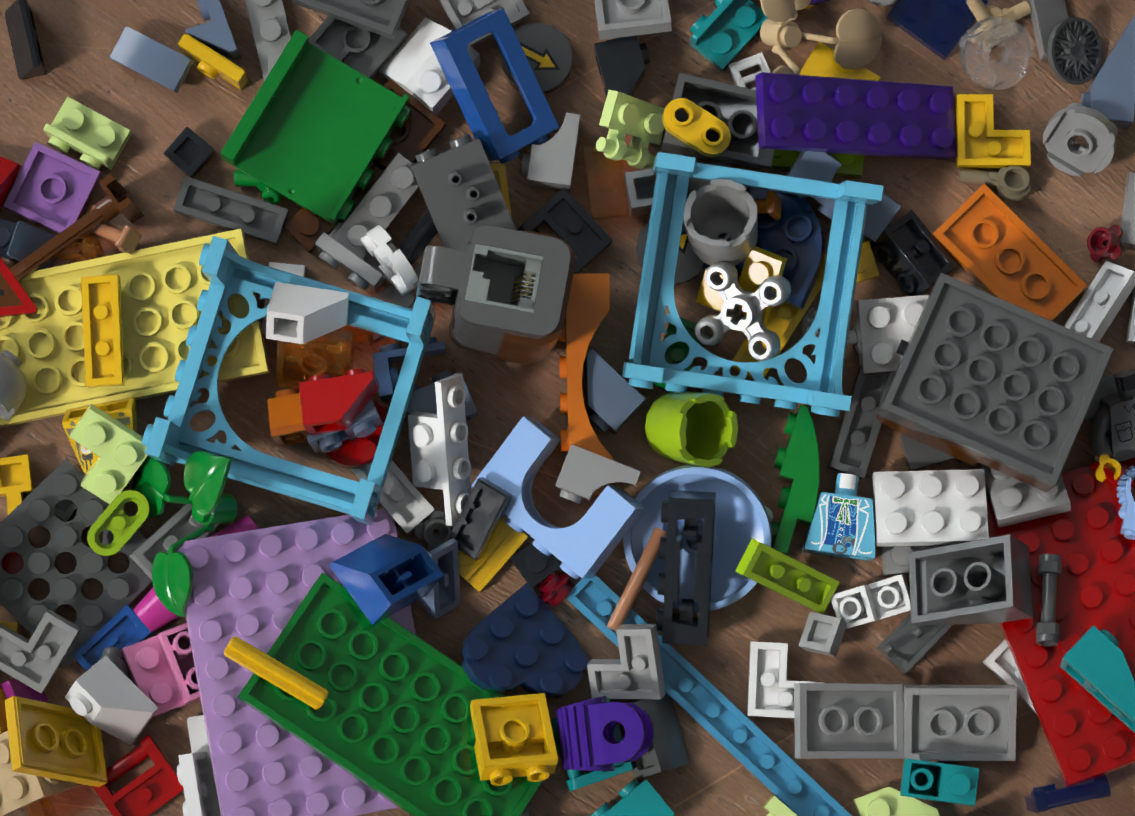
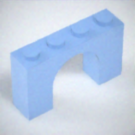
[471,416,645,579]

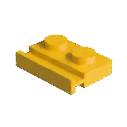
[458,515,528,593]

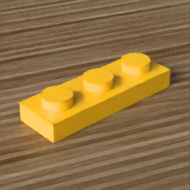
[81,274,125,388]

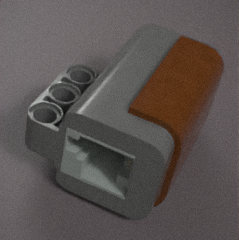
[416,225,575,365]

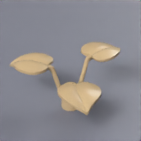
[760,0,882,75]

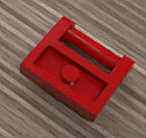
[92,734,184,816]

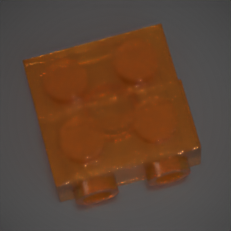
[276,330,354,389]

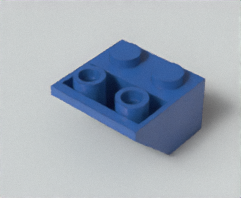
[329,534,444,625]

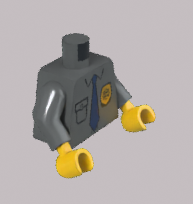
[1088,370,1135,482]

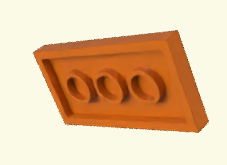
[932,184,1088,321]

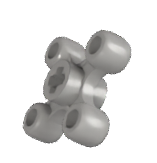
[695,261,791,361]

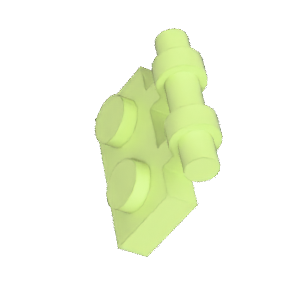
[596,90,665,169]

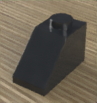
[594,36,650,98]

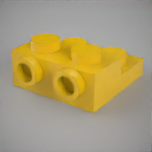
[470,693,558,786]

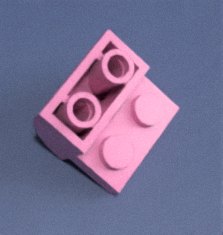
[121,623,201,718]

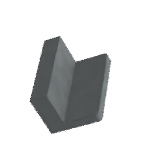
[620,693,690,779]

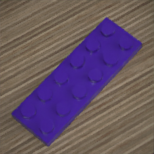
[755,72,957,160]

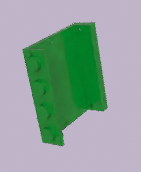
[220,30,412,226]

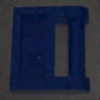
[1024,774,1111,813]

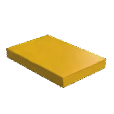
[5,696,107,787]

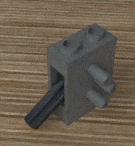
[397,134,516,264]

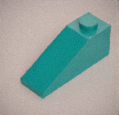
[1060,626,1135,733]

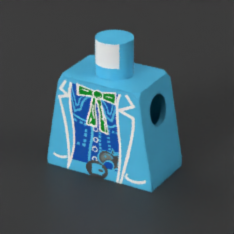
[802,473,876,561]

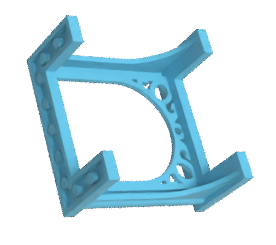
[622,152,884,417]
[142,236,436,526]

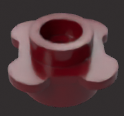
[1087,225,1123,263]
[539,571,574,606]

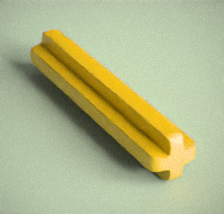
[224,636,328,709]

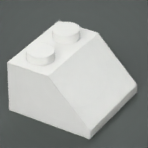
[379,17,480,115]

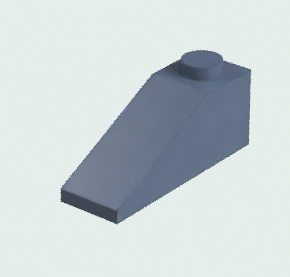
[1080,15,1135,130]

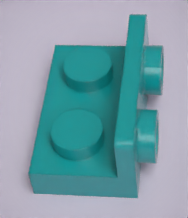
[690,0,768,73]

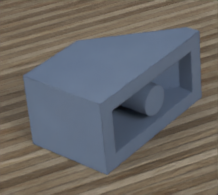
[586,349,645,435]

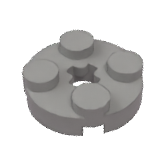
[1043,103,1118,176]

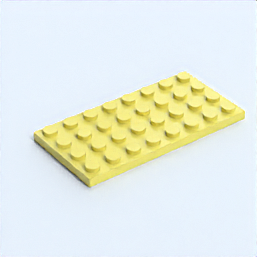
[0,229,270,428]

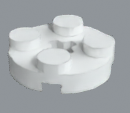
[360,225,419,296]

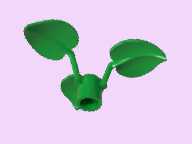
[133,451,237,617]

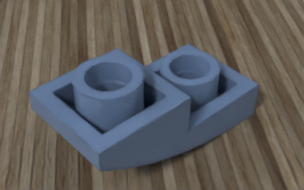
[109,26,194,93]

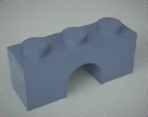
[785,151,901,242]

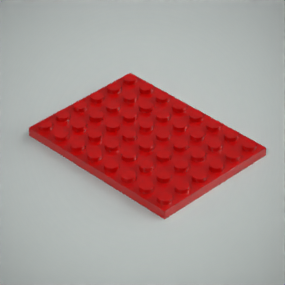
[987,458,1135,788]

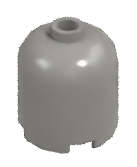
[683,179,758,266]

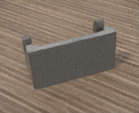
[877,613,952,674]

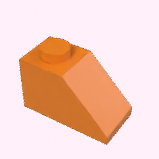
[267,389,308,447]

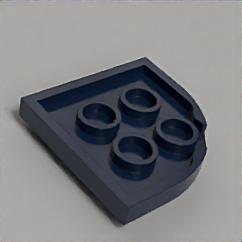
[702,187,824,310]

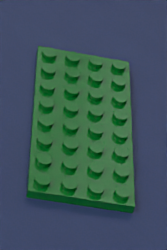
[237,572,561,816]

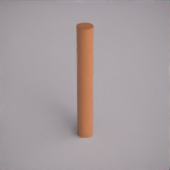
[606,527,667,632]

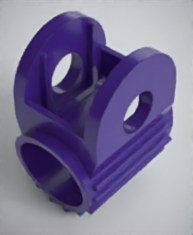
[556,696,654,771]

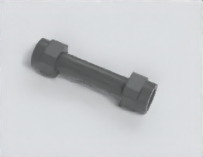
[1036,554,1062,646]

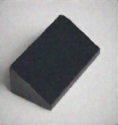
[5,0,46,80]

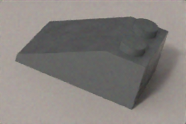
[661,73,775,169]
[909,534,1033,626]

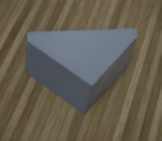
[419,538,461,619]

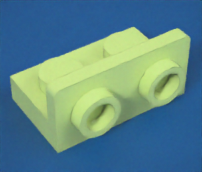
[43,96,132,170]

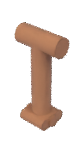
[79,204,142,255]

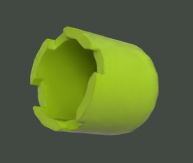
[645,392,738,468]

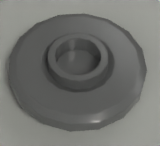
[1047,17,1102,85]

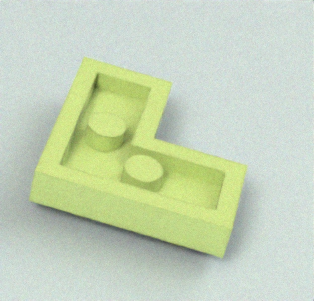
[69,404,148,504]

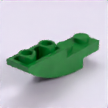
[771,405,819,555]

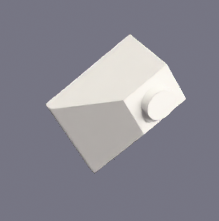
[65,655,158,745]

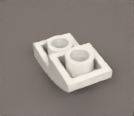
[831,574,911,630]

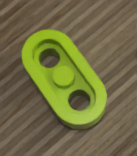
[87,490,149,556]

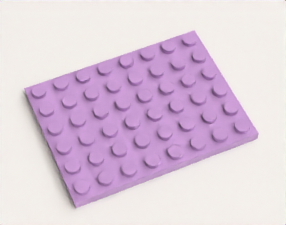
[177,509,416,816]

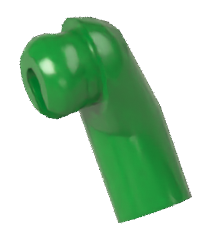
[234,169,283,205]

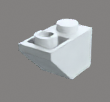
[266,282,349,344]

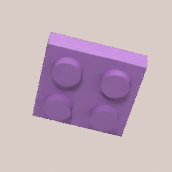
[3,142,102,233]

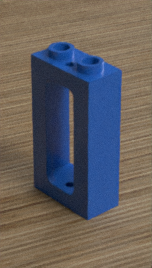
[430,8,559,164]

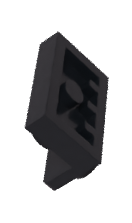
[870,210,958,296]

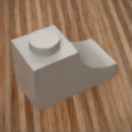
[521,113,580,192]
[555,444,641,504]

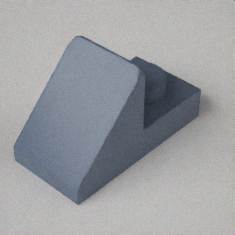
[185,0,241,60]
[0,218,55,270]

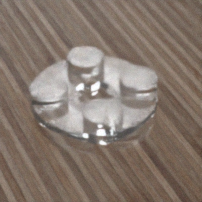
[959,16,1033,90]

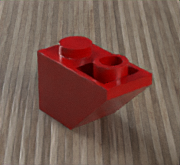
[299,369,379,435]

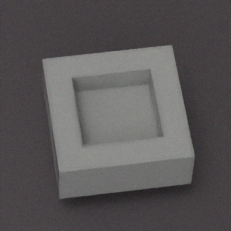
[798,612,847,657]

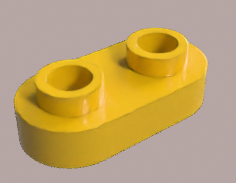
[662,98,731,157]

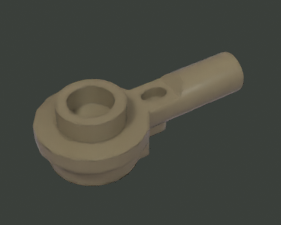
[959,166,1032,201]

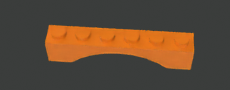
[559,273,613,495]

